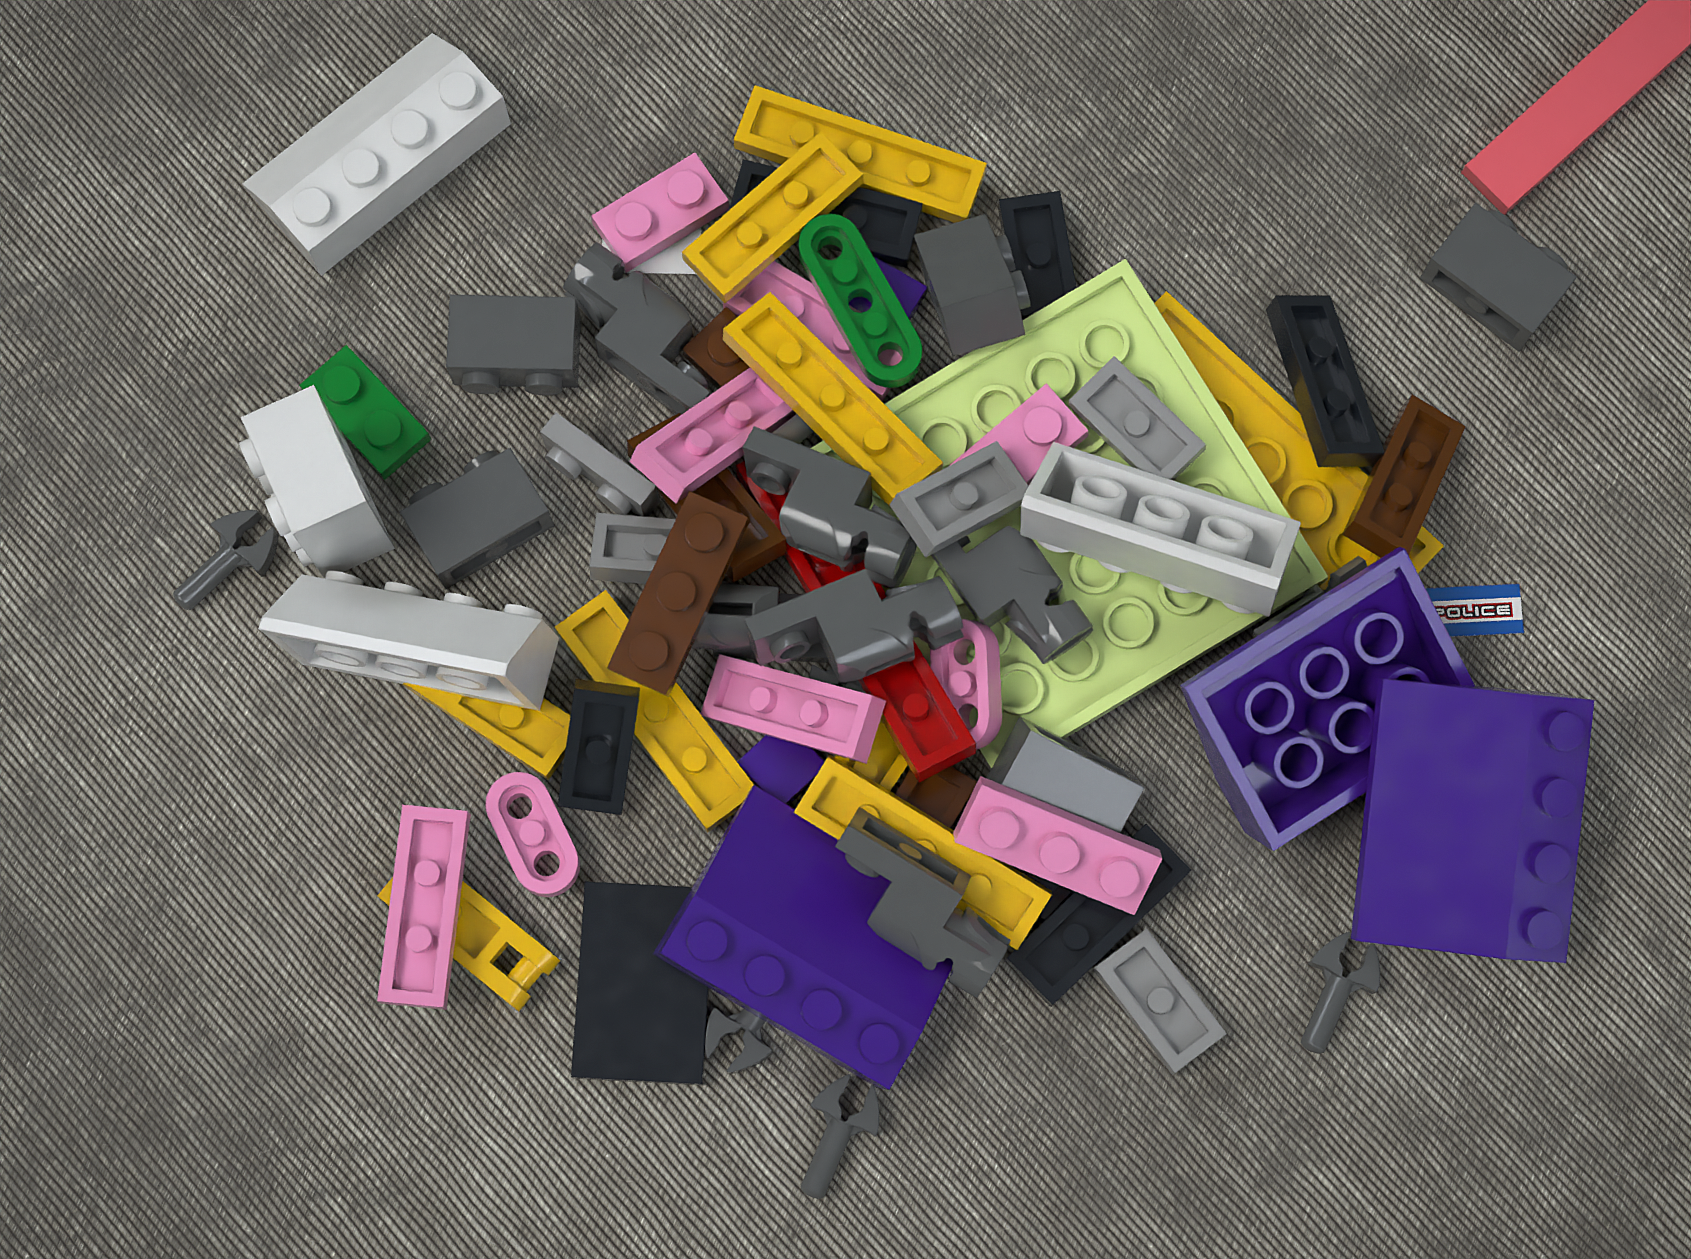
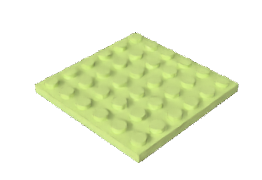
[810,259,1328,768]

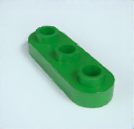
[799,214,922,388]

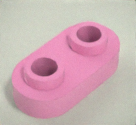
[930,619,1002,749]
[486,772,580,897]

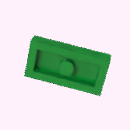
[299,345,432,480]

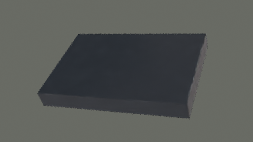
[571,881,709,1086]

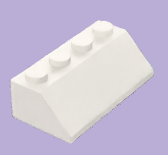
[242,33,511,276]
[1020,442,1301,617]
[258,571,559,711]

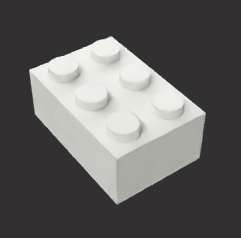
[239,385,395,579]

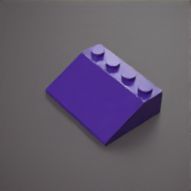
[1180,547,1475,851]
[1351,678,1595,963]
[653,785,954,1090]

